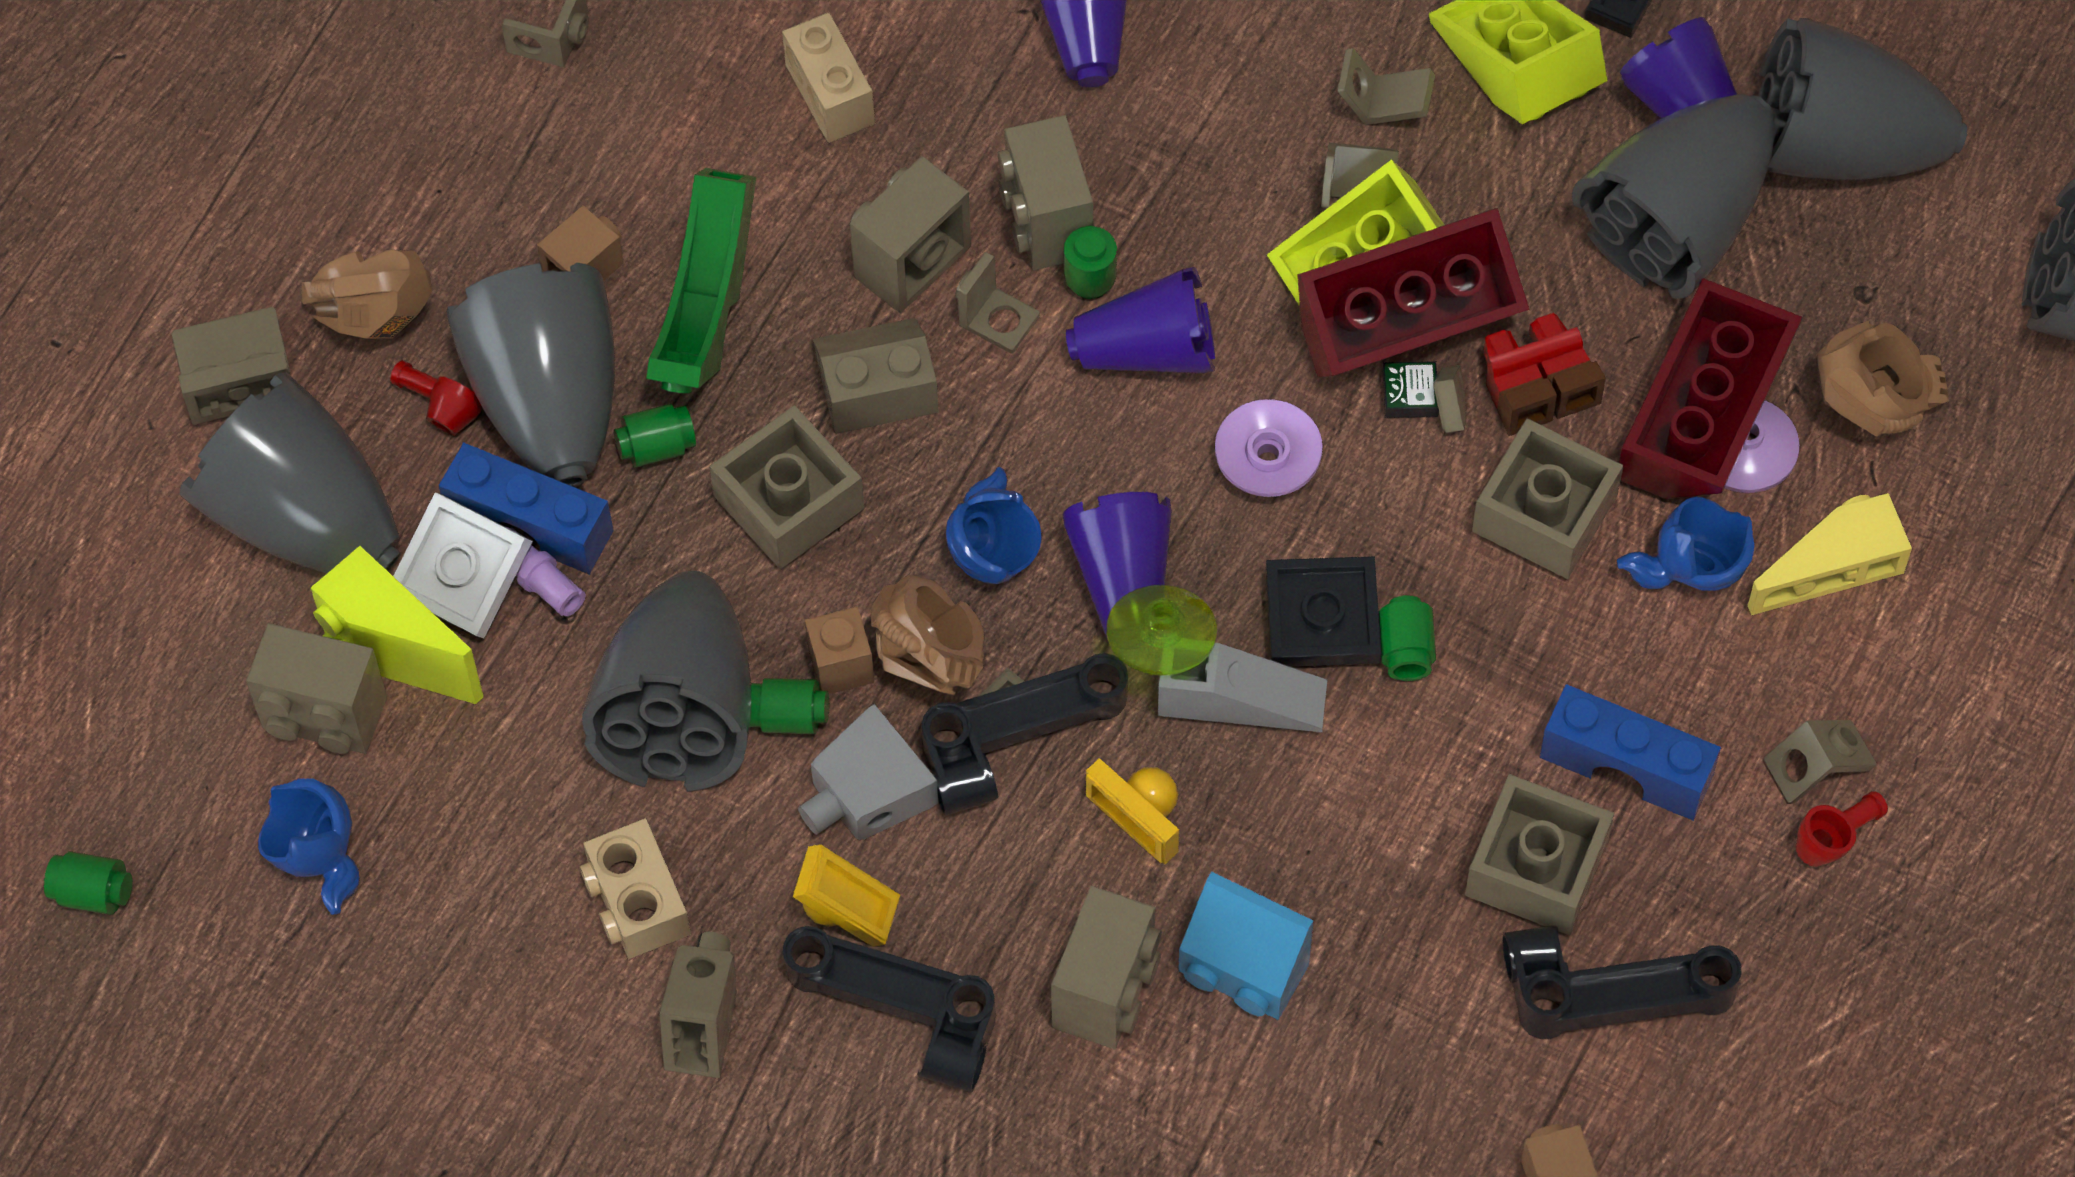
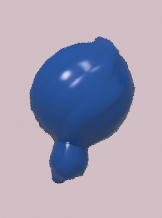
[946,467,1041,584]
[1617,497,1755,591]
[258,778,360,915]

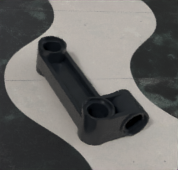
[922,653,1129,816]
[1502,925,1742,1039]
[782,926,996,1093]

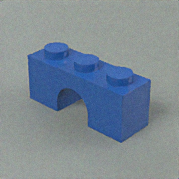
[439,442,614,575]
[1540,684,1721,821]

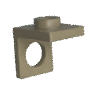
[502,0,588,68]
[1338,48,1435,125]
[1321,142,1399,207]
[955,252,1040,354]
[1764,720,1877,803]

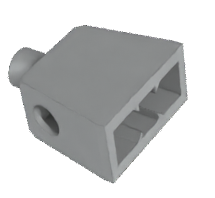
[798,704,938,840]

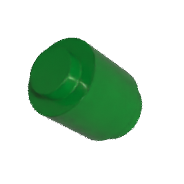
[1064,226,1117,299]
[614,403,696,468]
[1379,595,1436,681]
[750,678,830,734]
[44,851,133,915]

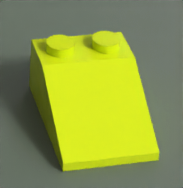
[1429,0,1608,124]
[1267,159,1444,306]
[311,546,484,704]

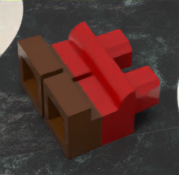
[1483,312,1606,436]

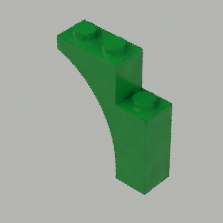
[646,168,756,393]

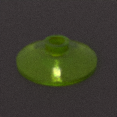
[1107,585,1217,675]

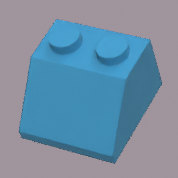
[1178,871,1313,1020]

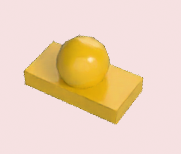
[1086,758,1179,865]
[793,844,900,947]

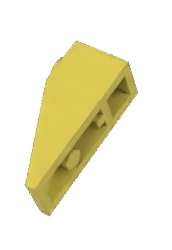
[1748,493,1912,615]

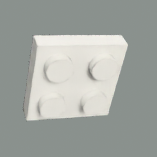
[393,492,533,638]

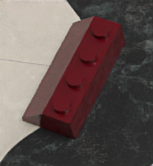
[1297,208,1530,377]
[1619,278,1802,499]

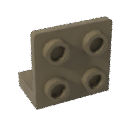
[172,307,292,425]

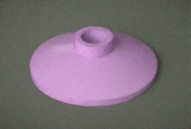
[1215,399,1322,497]
[1725,401,1799,493]

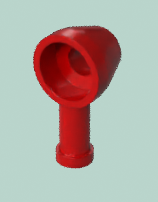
[390,360,483,435]
[1796,791,1888,867]

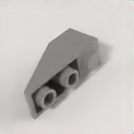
[1158,638,1327,732]

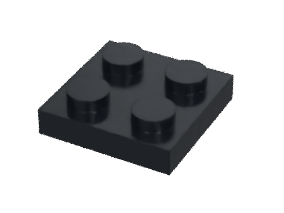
[1266,556,1381,666]

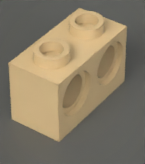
[782,12,875,143]
[579,818,691,960]

